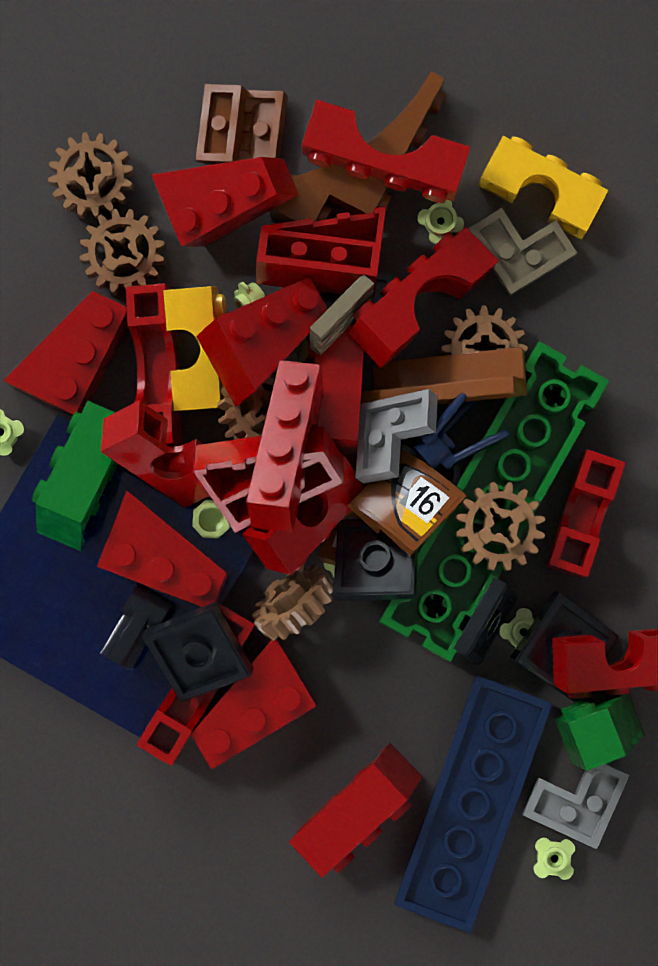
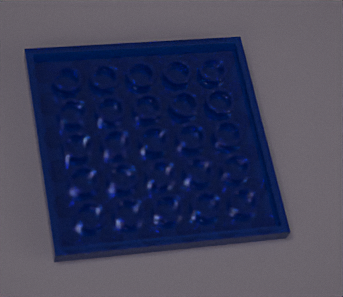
[0,414,254,737]

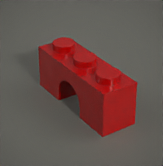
[101,400,210,508]
[544,449,626,579]
[242,455,365,575]
[552,628,658,698]

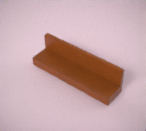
[361,347,527,405]

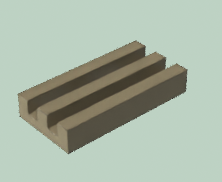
[310,275,375,356]

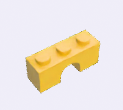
[478,136,608,240]
[163,286,227,411]

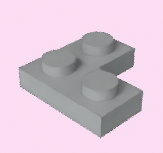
[355,389,438,484]
[522,764,630,849]

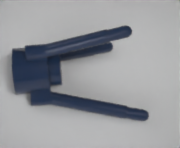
[413,393,509,470]

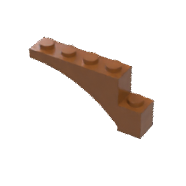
[270,71,447,222]

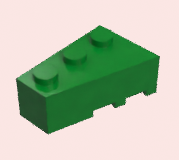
[32,401,119,551]
[554,693,645,771]

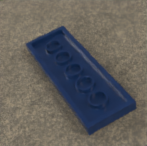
[394,675,552,933]

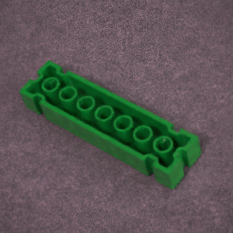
[379,341,609,662]

